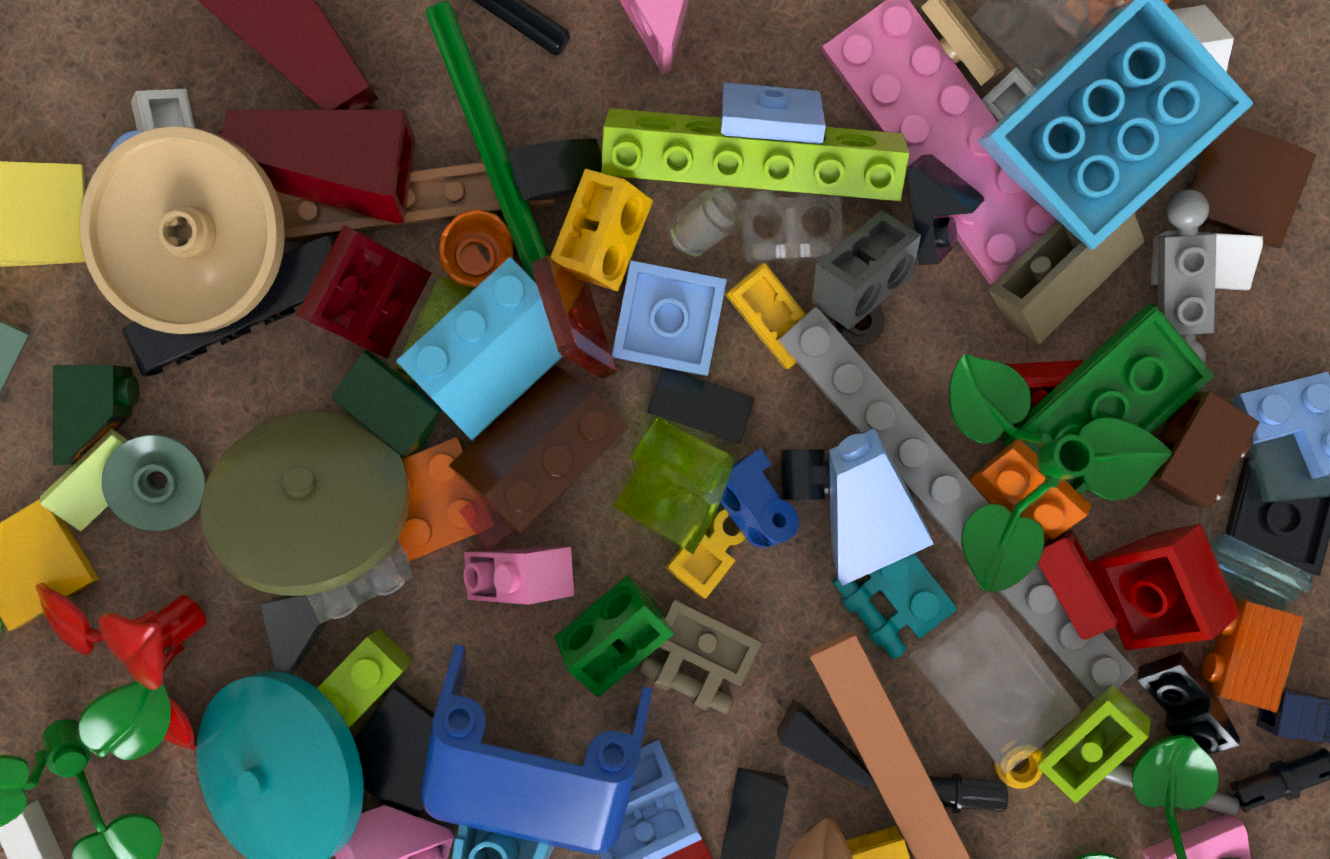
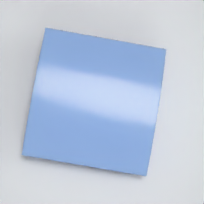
[600,740,702,859]

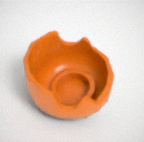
[439,209,514,289]

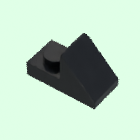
[907,154,985,265]

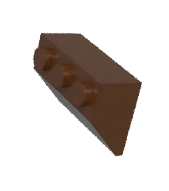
[449,365,629,536]

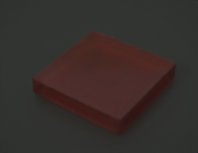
[531,256,617,379]

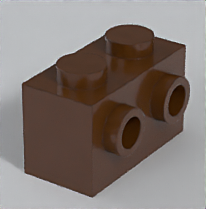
[1149,391,1260,508]

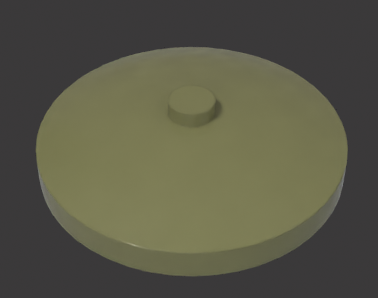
[201,411,410,596]

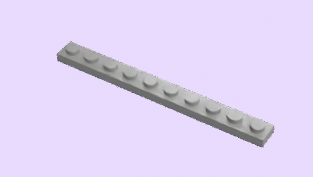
[777,307,1136,700]

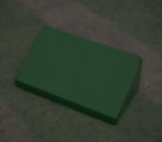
[332,350,442,456]

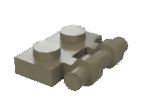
[638,597,762,715]

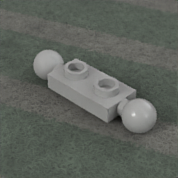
[1158,190,1216,363]

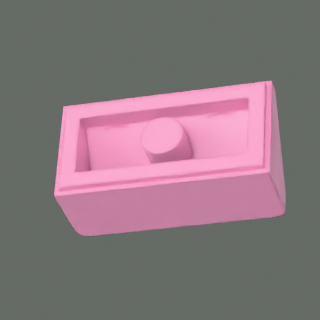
[1142,815,1251,859]

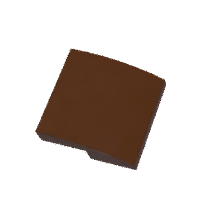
[1191,124,1316,248]

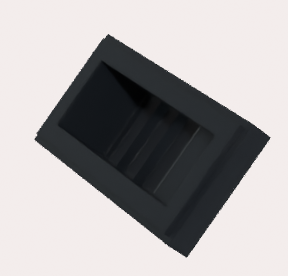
[776,699,873,788]

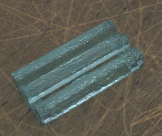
[1210,533,1312,610]

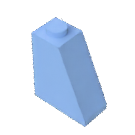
[829,428,934,586]

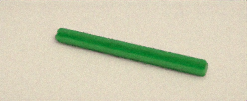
[425,1,555,284]

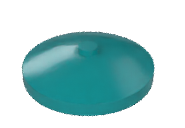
[196,671,363,859]

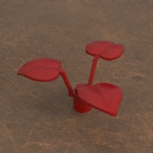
[35,583,206,750]

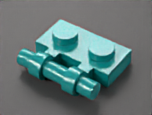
[832,553,957,659]

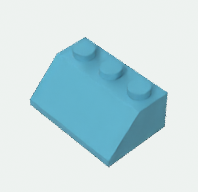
[396,257,581,441]

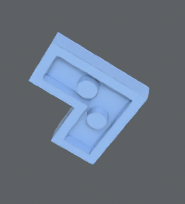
[1231,372,1330,479]

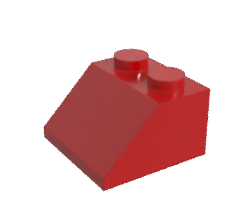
[1090,523,1240,650]

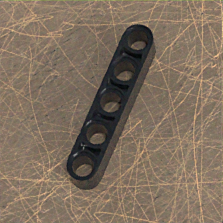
[122,233,339,377]

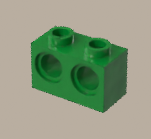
[554,574,674,698]

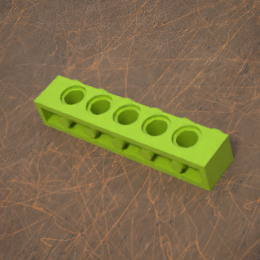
[601,108,909,201]

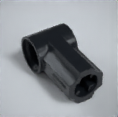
[781,449,830,500]

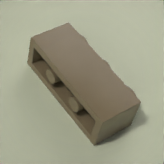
[988,213,1145,344]

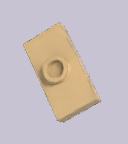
[921,0,1004,86]

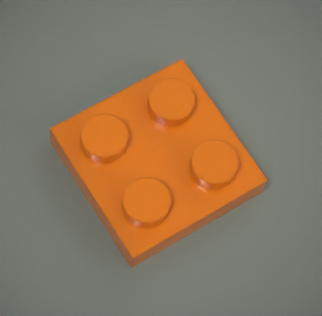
[395,436,496,564]

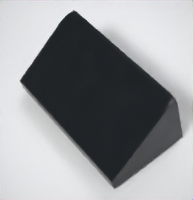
[647,368,754,444]
[721,767,788,859]

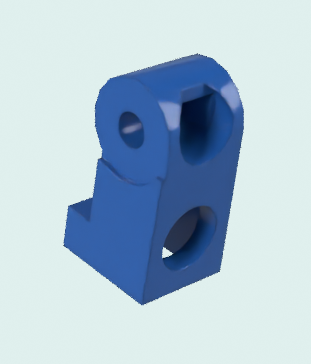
[707,448,799,548]

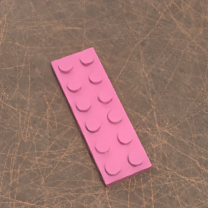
[820,0,1057,285]

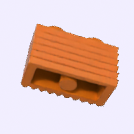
[1201,597,1304,712]

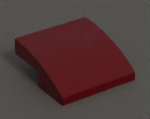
[297,225,432,358]

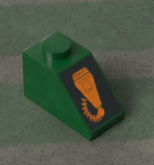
[53,365,139,465]

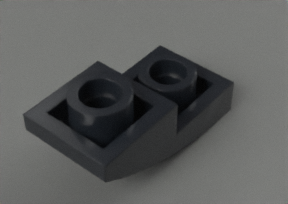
[507,138,602,201]
[1137,652,1240,754]

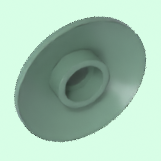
[102,434,206,531]

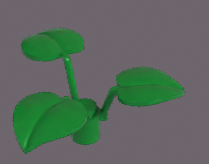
[949,354,1172,592]
[0,680,171,859]
[1074,735,1239,859]

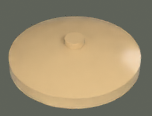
[80,126,285,334]

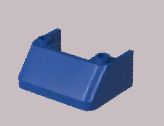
[421,644,653,855]

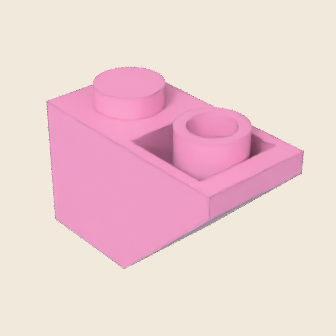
[463,546,574,605]
[335,805,454,859]

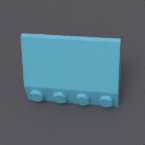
[977,0,1254,250]

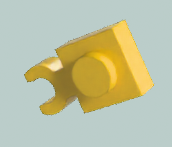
[665,509,746,599]

